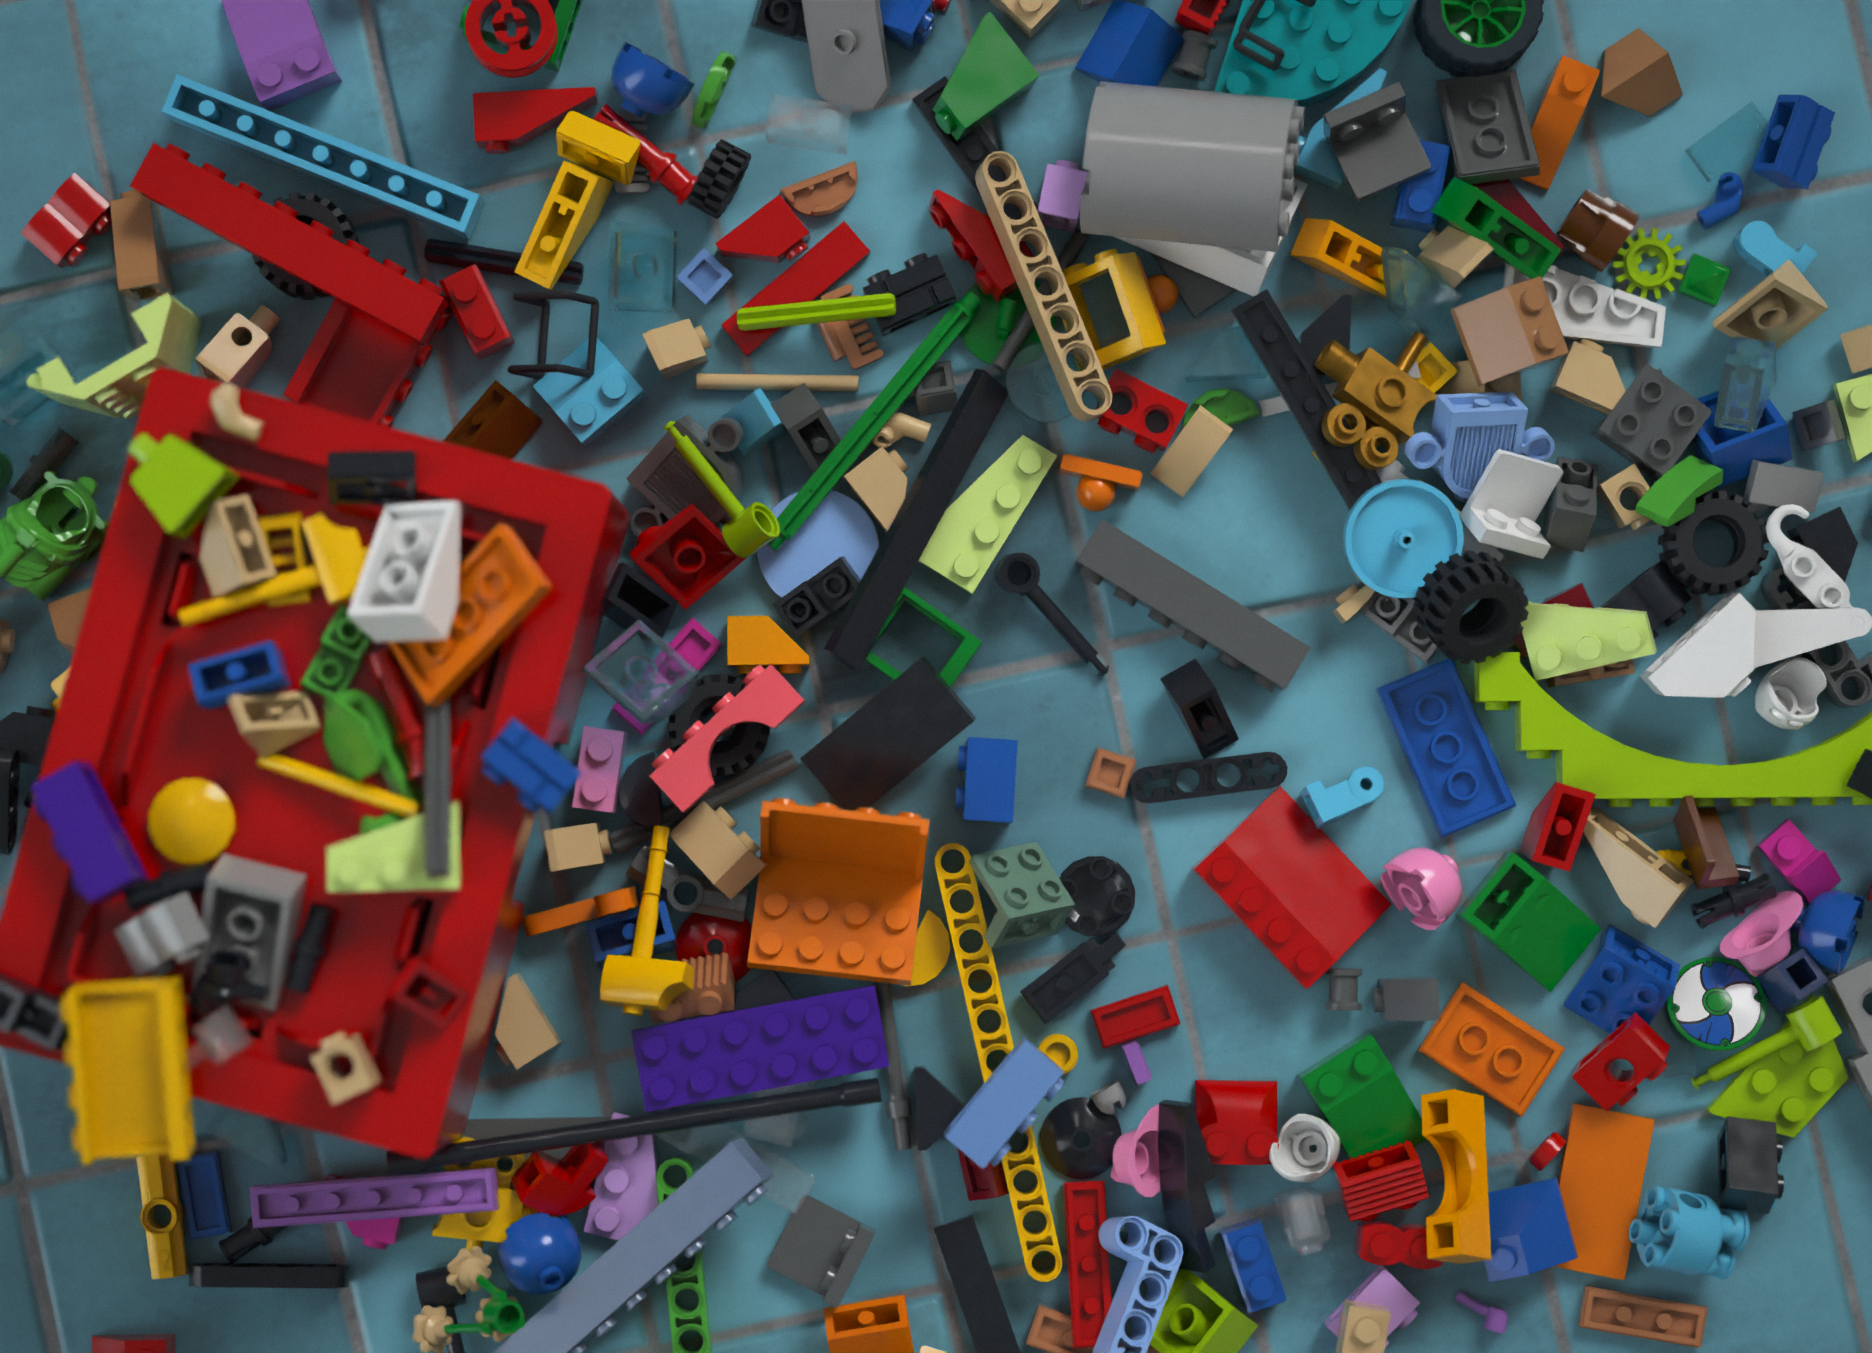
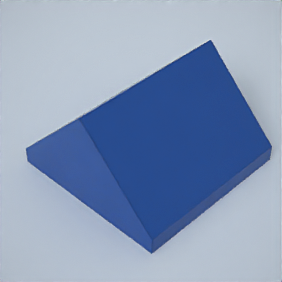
[1075,0,1184,86]

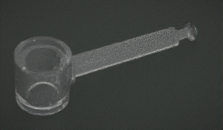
[187,1005,254,1071]

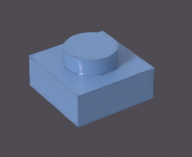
[676,248,734,307]

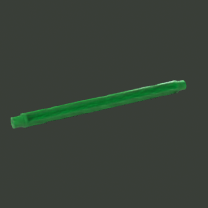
[766,291,982,552]

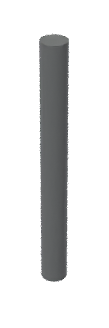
[992,229,1089,372]

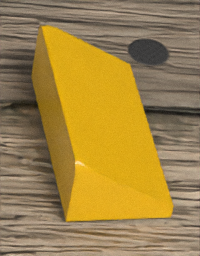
[556,111,640,186]

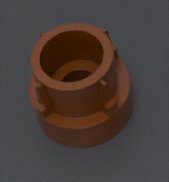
[1556,189,1640,272]

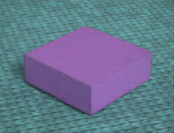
[1120,1040,1152,1085]

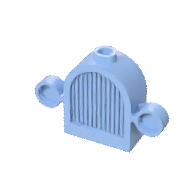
[1405,391,1555,502]

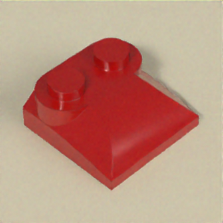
[630,504,746,610]
[1195,1080,1279,1165]

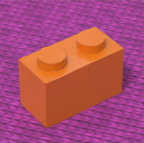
[823,1294,914,1353]

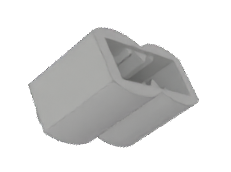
[114,892,210,978]

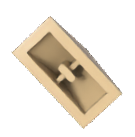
[228,691,321,758]

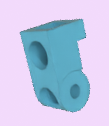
[1734,221,1818,277]
[1300,766,1384,829]

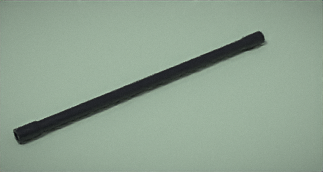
[386,1078,882,1176]

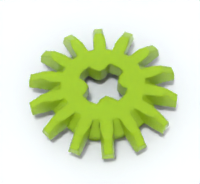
[1612,228,1686,299]

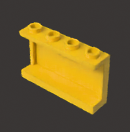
[61,977,195,1165]

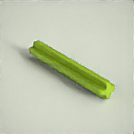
[737,293,897,331]

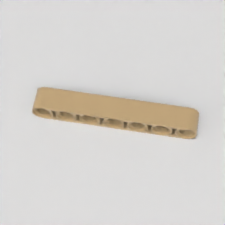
[975,151,1113,422]

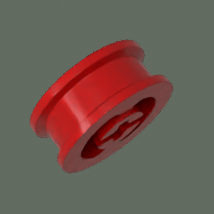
[465,0,558,78]

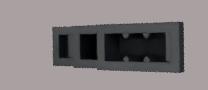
[0,972,70,1052]
[1158,1100,1216,1273]

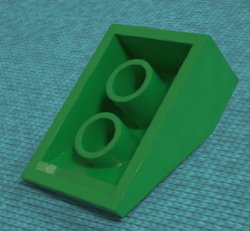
[1298,1032,1427,1159]

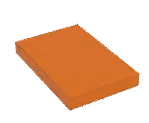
[1417,981,1566,1117]

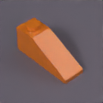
[1517,55,1600,191]

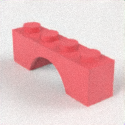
[649,664,806,813]

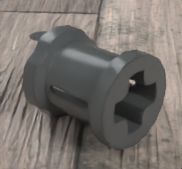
[1171,30,1218,82]
[1325,968,1362,1010]

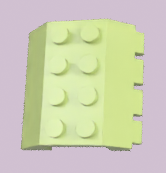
[27,292,203,419]

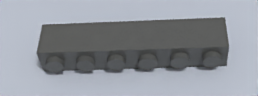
[1075,519,1311,692]

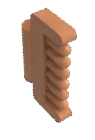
[816,284,883,370]

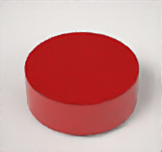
[1529,1132,1567,1172]

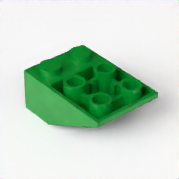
[1455,852,1601,992]

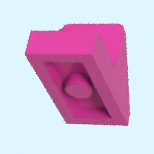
[1756,819,1841,906]

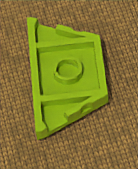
[1705,994,1849,1138]

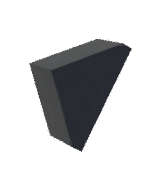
[915,1066,965,1151]

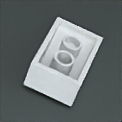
[347,500,461,642]

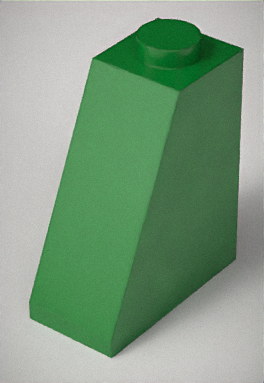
[933,12,1040,141]

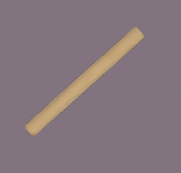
[696,373,859,392]

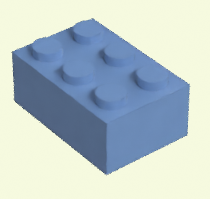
[944,1036,1064,1169]

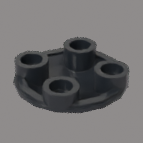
[1059,856,1135,937]

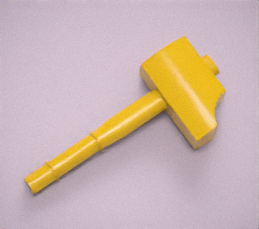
[178,514,371,627]
[600,826,694,1016]

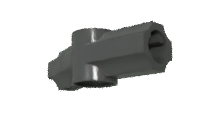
[625,845,750,922]

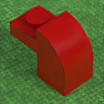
[511,1142,609,1216]

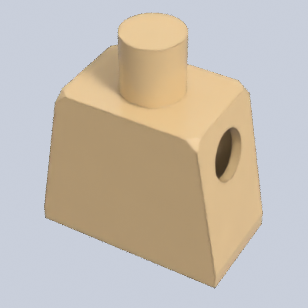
[195,305,280,389]

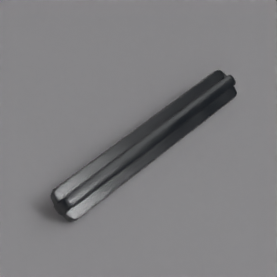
[424,239,584,285]

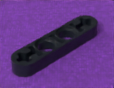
[1129,752,1288,803]
[189,1263,349,1288]

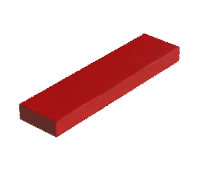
[721,221,870,357]
[1063,1180,1112,1348]

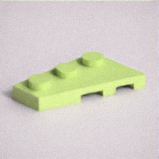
[1521,601,1657,681]

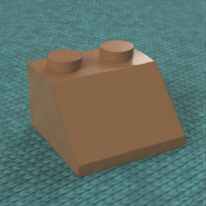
[1450,276,1569,386]

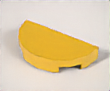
[903,909,951,986]

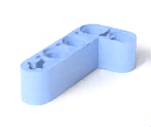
[1092,1216,1183,1353]

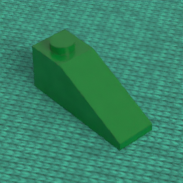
[1431,177,1561,279]

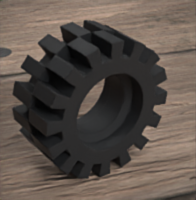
[688,139,751,219]

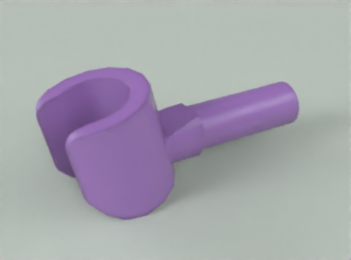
[1455,1291,1508,1333]

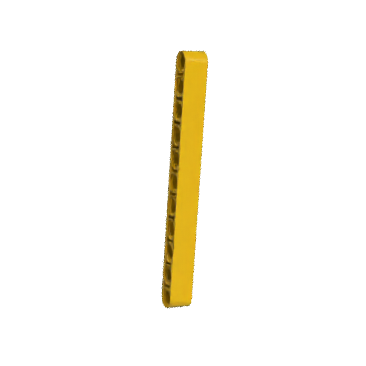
[935,843,1062,1282]

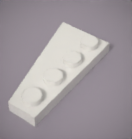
[1503,263,1666,349]

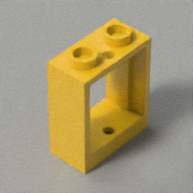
[1051,248,1166,371]

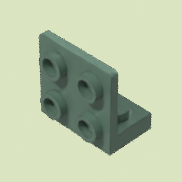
[969,842,1075,949]

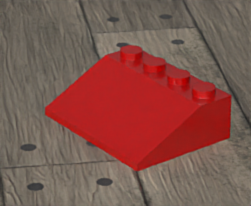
[1191,786,1391,989]

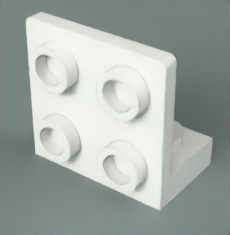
[1459,449,1563,559]

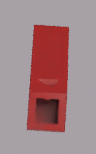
[929,189,1035,303]

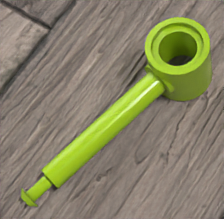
[663,421,780,558]
[1691,995,1842,1090]

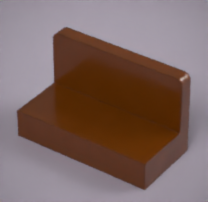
[443,380,542,459]
[1673,795,1739,890]

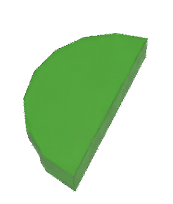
[691,51,738,129]
[1182,388,1261,430]

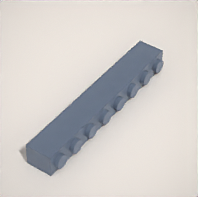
[493,1137,774,1353]

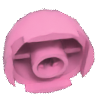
[1381,847,1462,930]

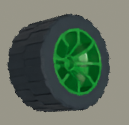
[1414,0,1544,78]

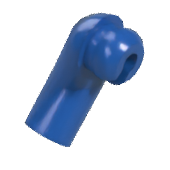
[1696,172,1743,230]

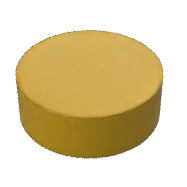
[1038,1034,1078,1075]

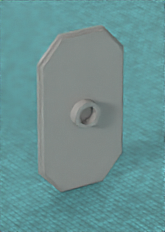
[801,0,892,113]

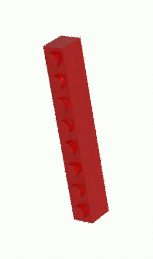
[130,143,449,347]

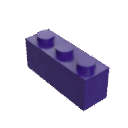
[31,761,148,903]

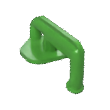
[324,689,425,834]

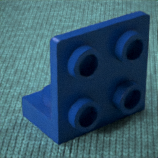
[1564,924,1680,1033]

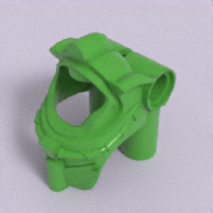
[0,471,109,601]

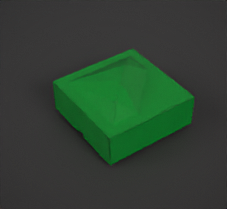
[1677,253,1732,308]

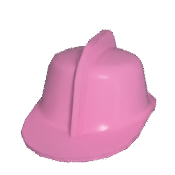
[1720,890,1803,977]
[1110,1104,1161,1197]

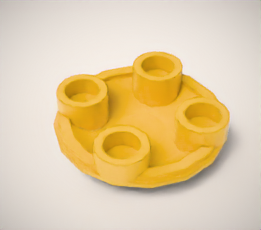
[149,778,236,864]

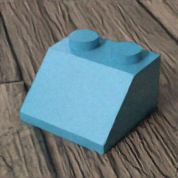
[533,338,647,448]

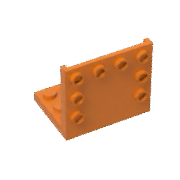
[747,798,929,986]

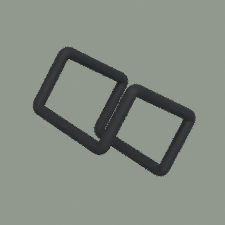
[1233,0,1317,71]
[508,291,599,379]

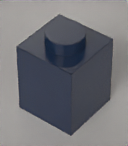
[1756,947,1829,1013]

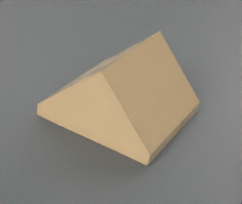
[1712,259,1828,356]

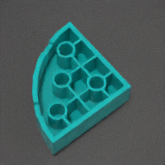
[1213,0,1412,107]

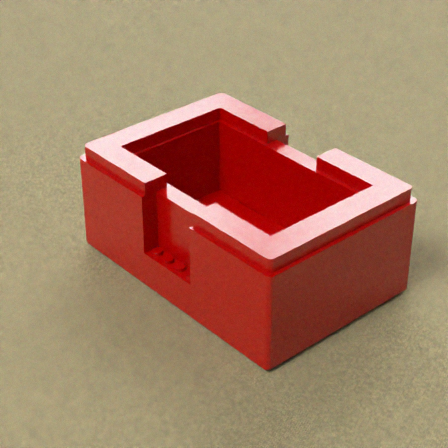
[0,368,630,1158]

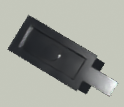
[1020,932,1126,1024]

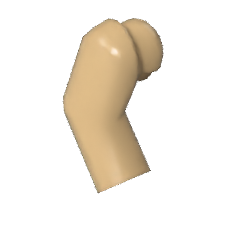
[210,383,264,442]
[872,412,932,448]

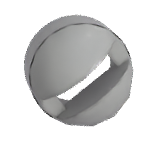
[1091,1080,1127,1115]

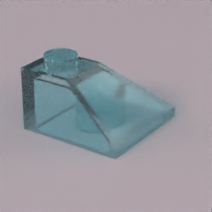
[582,619,699,724]

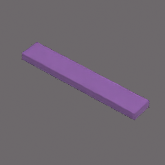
[250,1167,499,1228]

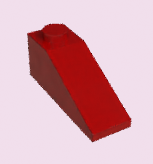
[473,87,598,154]

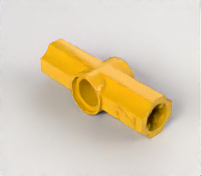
[137,1154,189,1279]

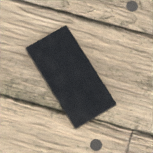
[800,656,976,811]

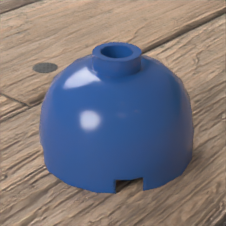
[611,41,695,118]
[1792,890,1865,975]
[496,1212,582,1295]

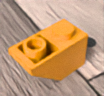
[727,616,810,675]

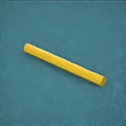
[258,753,423,817]

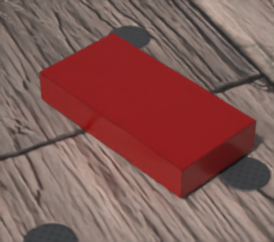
[1090,985,1180,1049]

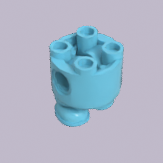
[1629,1186,1750,1279]

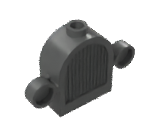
[626,414,744,537]

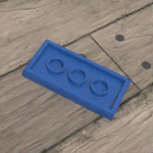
[1376,658,1516,838]

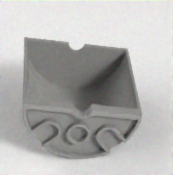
[1080,81,1305,252]

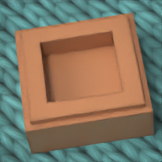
[1085,748,1136,799]

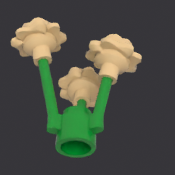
[413,1246,526,1353]

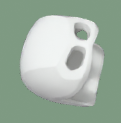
[1755,657,1827,730]
[1269,1114,1340,1183]

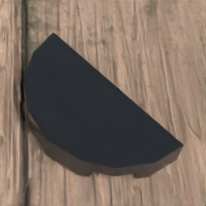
[618,752,664,831]

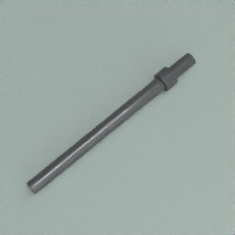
[873,982,912,1151]

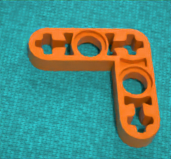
[522,886,640,937]

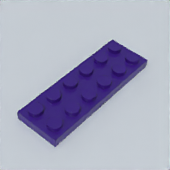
[631,985,890,1112]

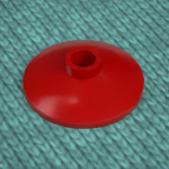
[676,913,752,982]

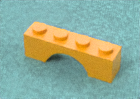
[1421,1089,1491,1264]

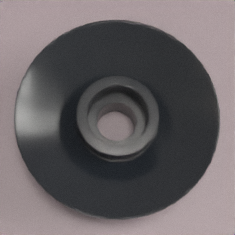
[1040,1097,1122,1179]

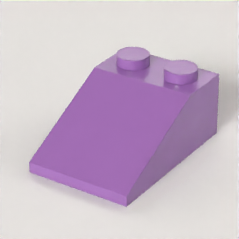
[221,0,342,111]

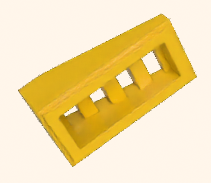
[258,512,312,606]

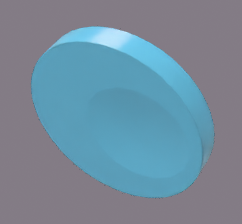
[1343,478,1464,598]

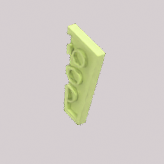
[918,435,1057,595]

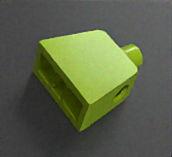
[128,433,239,539]

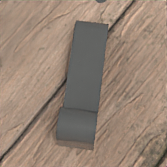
[1761,567,1872,708]

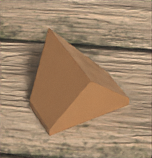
[1601,28,1683,118]

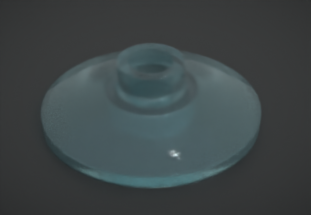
[1006,342,1085,423]

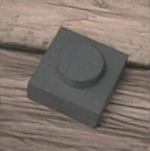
[1792,400,1846,451]

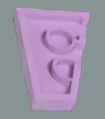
[583,1112,659,1241]

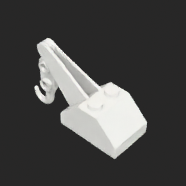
[1639,504,1872,698]

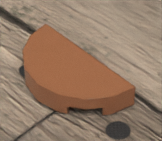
[780,161,858,217]

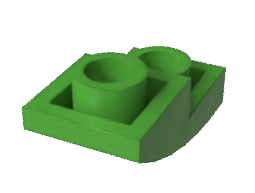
[1636,455,1723,527]
[300,604,373,699]

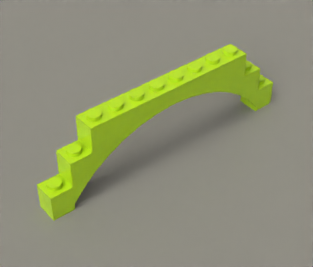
[1473,652,1872,807]

